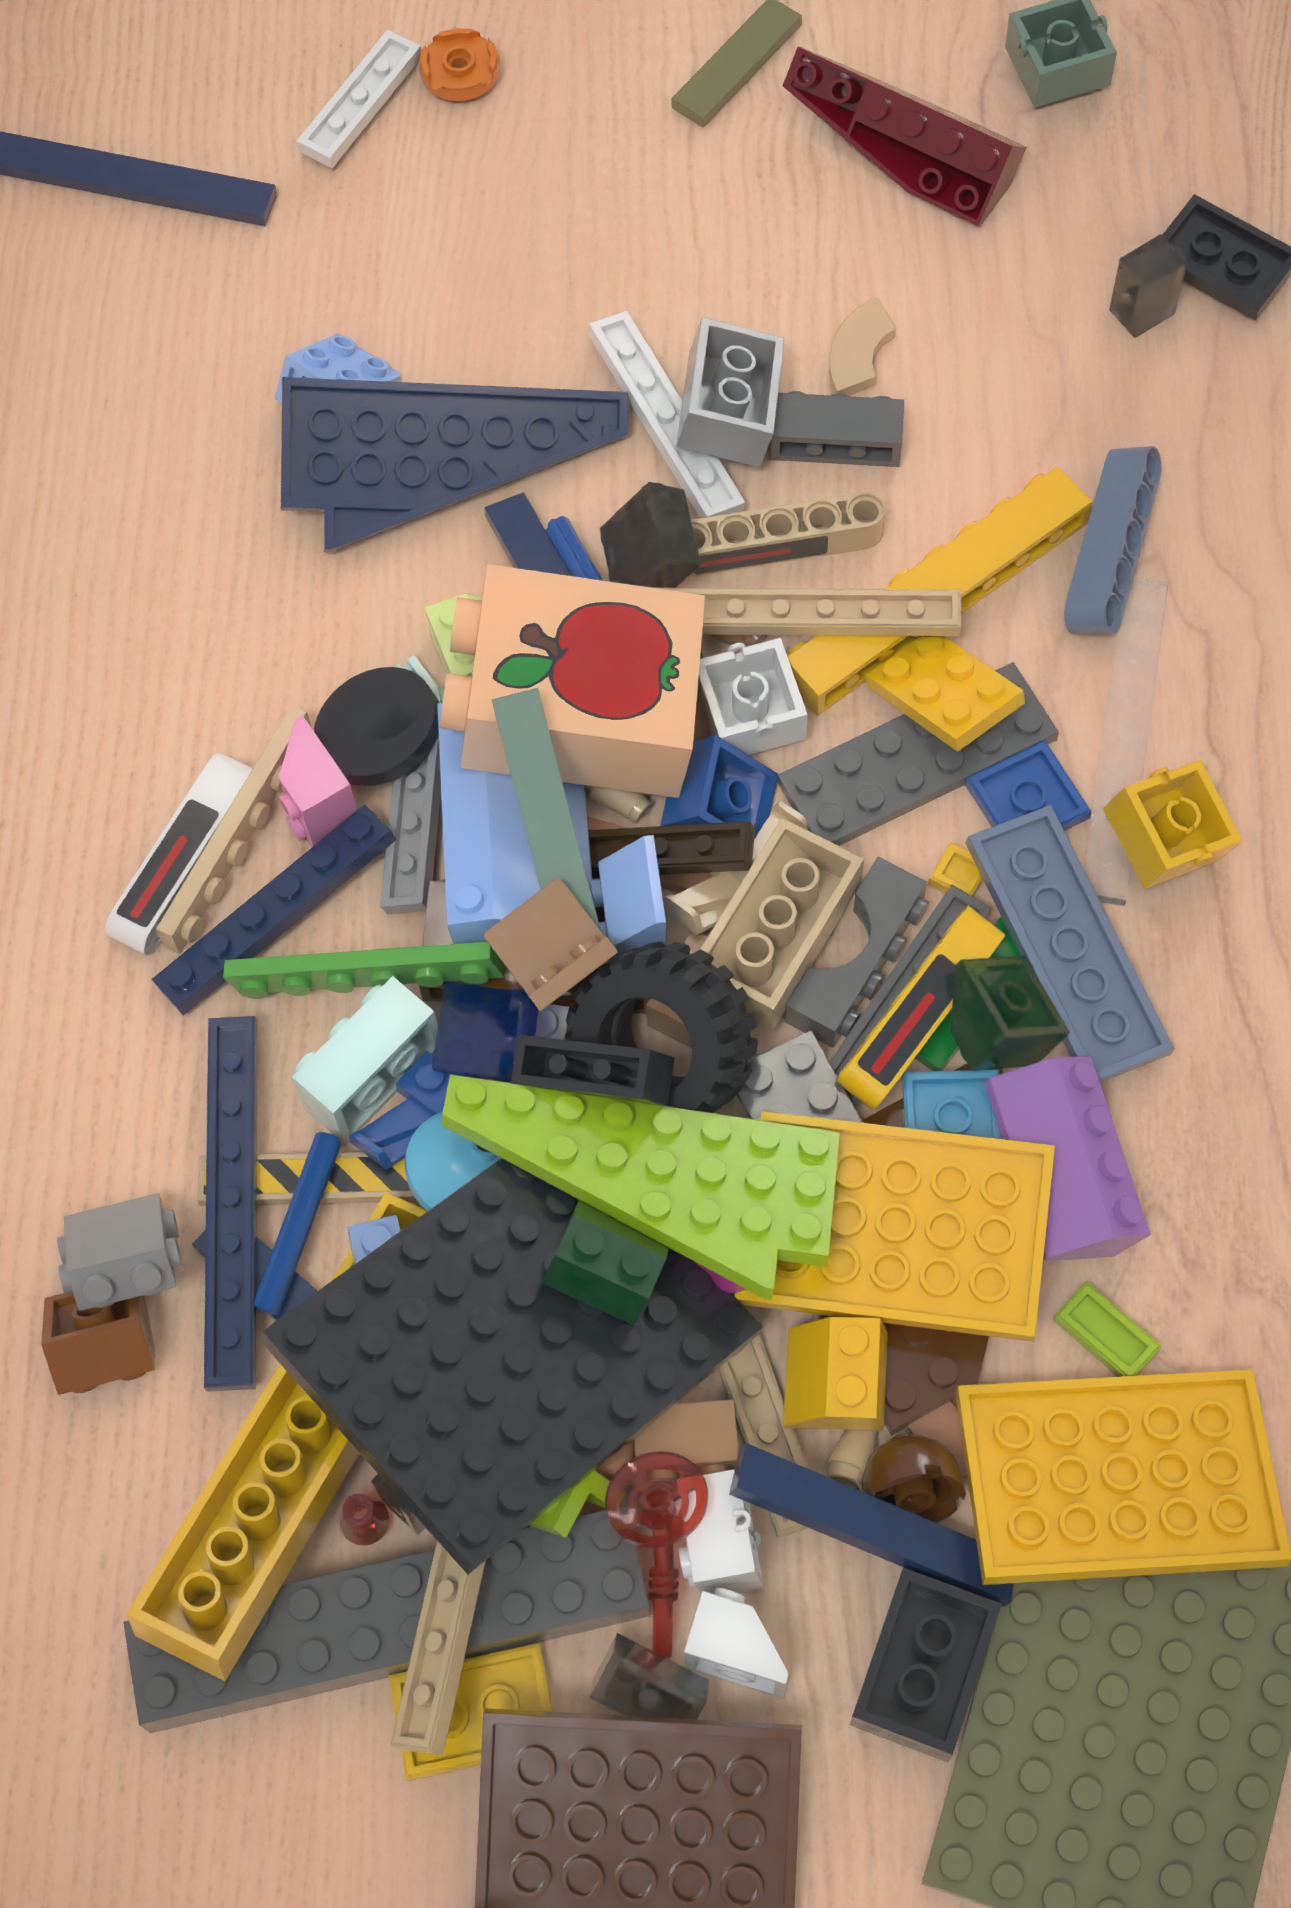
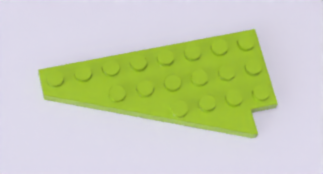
[442,1075,840,1300]

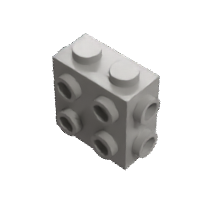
[57,1193,182,1311]

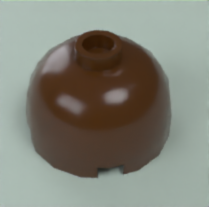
[862,1433,966,1523]

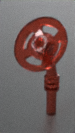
[605,1451,709,1660]

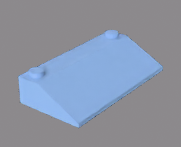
[437,703,594,944]

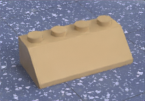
[701,818,864,1032]

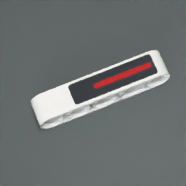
[105,752,253,956]

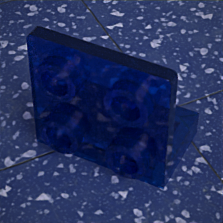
[432,981,539,1083]

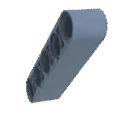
[1064,446,1162,634]

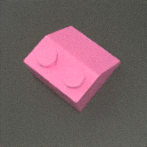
[278,716,357,847]

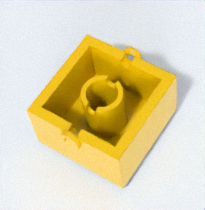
[1103,759,1243,890]

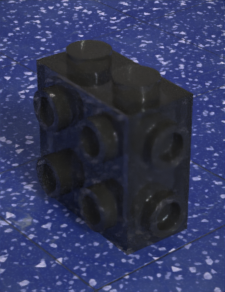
[599,482,701,588]

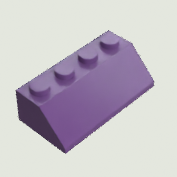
[984,1056,1151,1262]

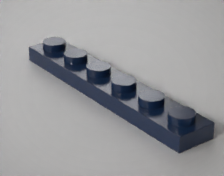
[151,804,396,1016]

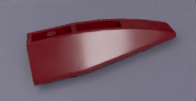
[782,46,1027,226]

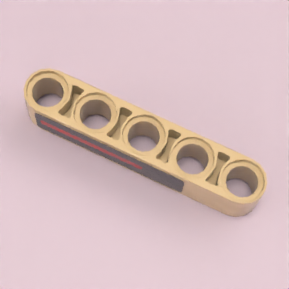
[673,492,885,576]

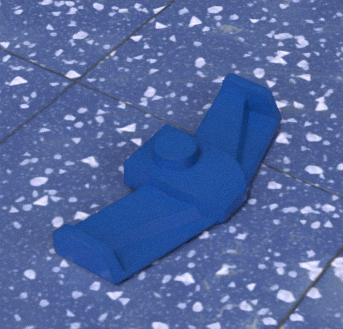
[349,1004,508,1170]

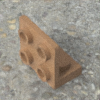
[484,878,618,1011]

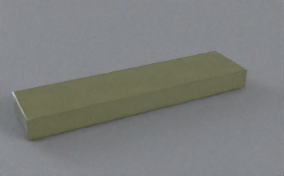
[671,0,802,127]

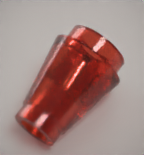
[340,1494,390,1546]

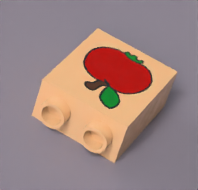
[439,564,705,798]

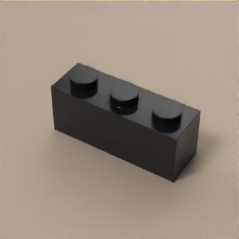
[511,1035,675,1106]

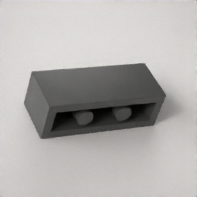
[771,391,904,467]

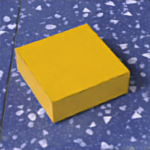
[928,842,983,897]

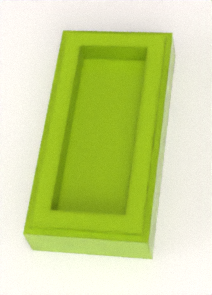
[1053,1281,1162,1377]

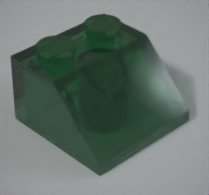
[950,956,1070,1071]

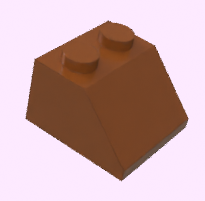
[41,1292,155,1395]

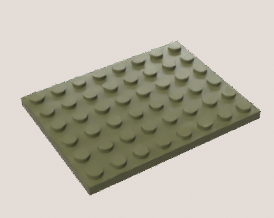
[921,1562,1291,1908]

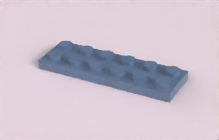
[965,805,1174,1083]

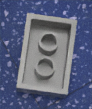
[676,317,785,467]

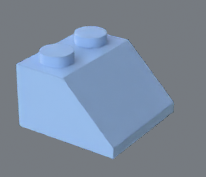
[591,835,667,961]

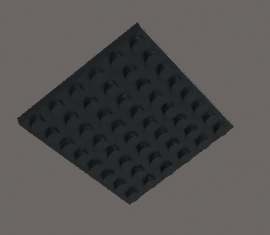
[260,1158,763,1575]

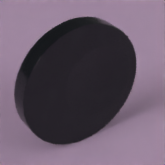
[314,667,439,786]

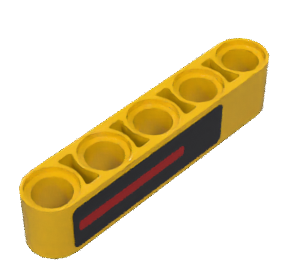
[835,905,1005,1110]

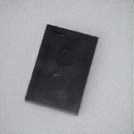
[1148,194,1291,320]

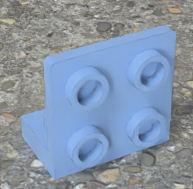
[275,334,401,403]

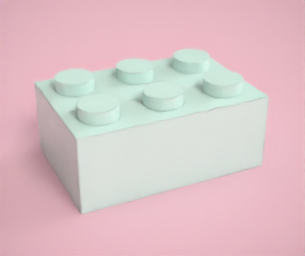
[292,976,443,1145]

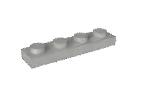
[380,738,441,914]

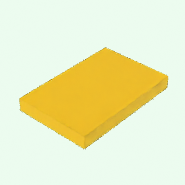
[389,1643,553,1781]

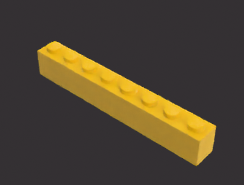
[787,466,1093,717]

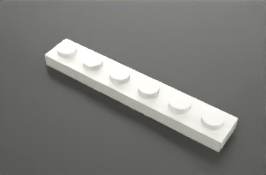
[588,311,745,518]

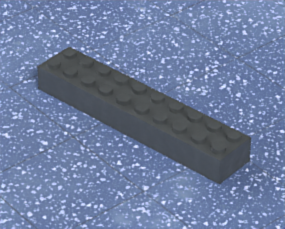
[123,1505,650,1733]

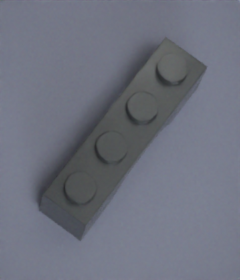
[785,856,929,1048]

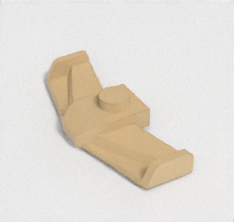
[663,801,809,935]

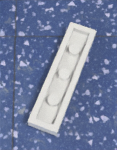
[296,29,421,168]

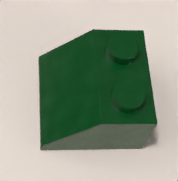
[541,1200,669,1326]

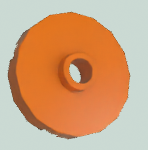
[419,28,500,101]

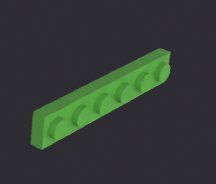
[223,942,506,999]

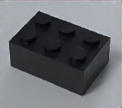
[850,1567,1002,1763]

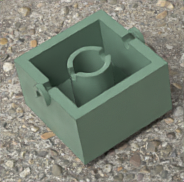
[1005,0,1117,108]

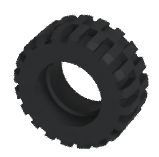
[565,942,758,1113]

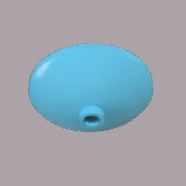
[404,1111,501,1211]

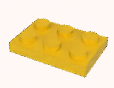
[866,636,1025,752]

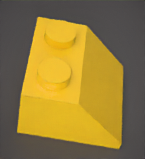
[783,1317,888,1431]

